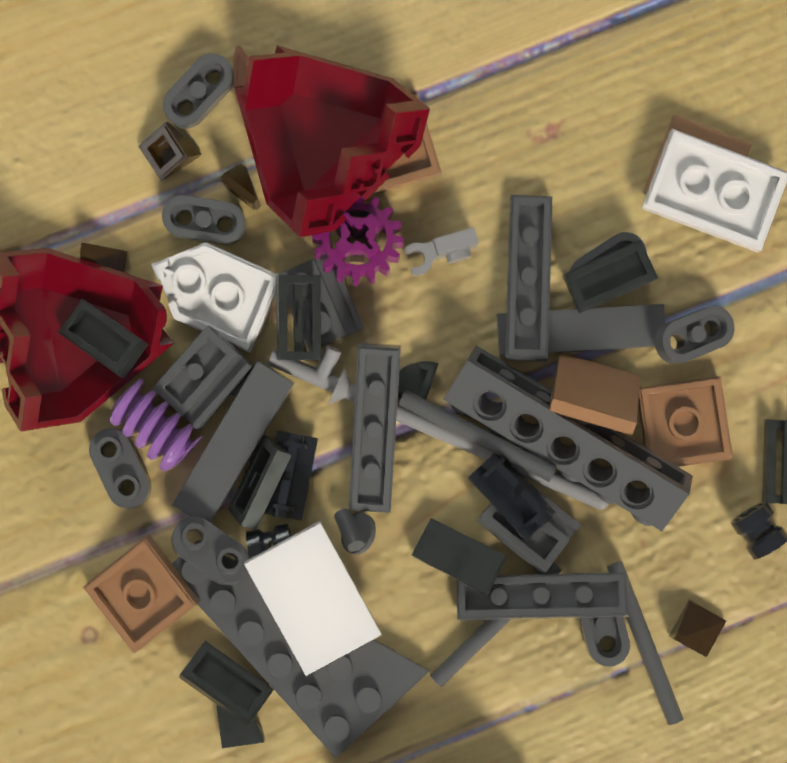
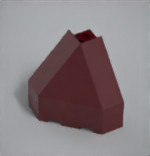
[234,45,430,237]
[0,248,174,432]

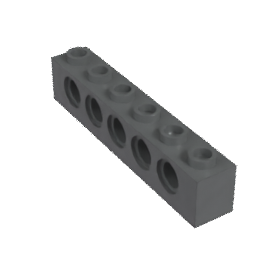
[443,345,693,531]

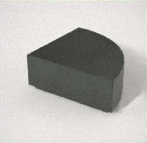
[398,361,439,400]
[216,705,265,748]

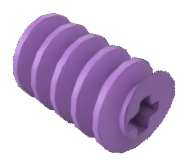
[110,378,203,472]

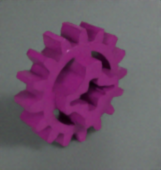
[312,197,403,286]

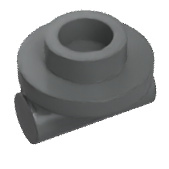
[334,509,376,555]

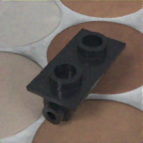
[264,430,318,521]
[468,454,555,541]

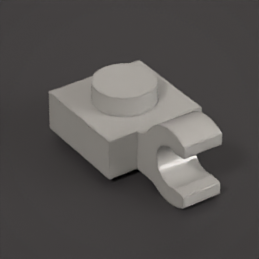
[405,227,479,276]

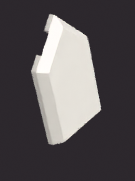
[151,242,279,353]

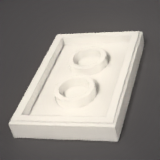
[641,128,787,253]
[244,521,382,676]

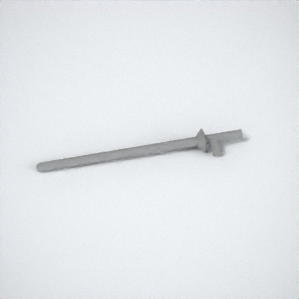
[267,345,609,509]

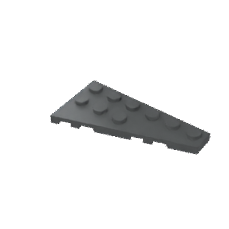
[172,540,430,758]

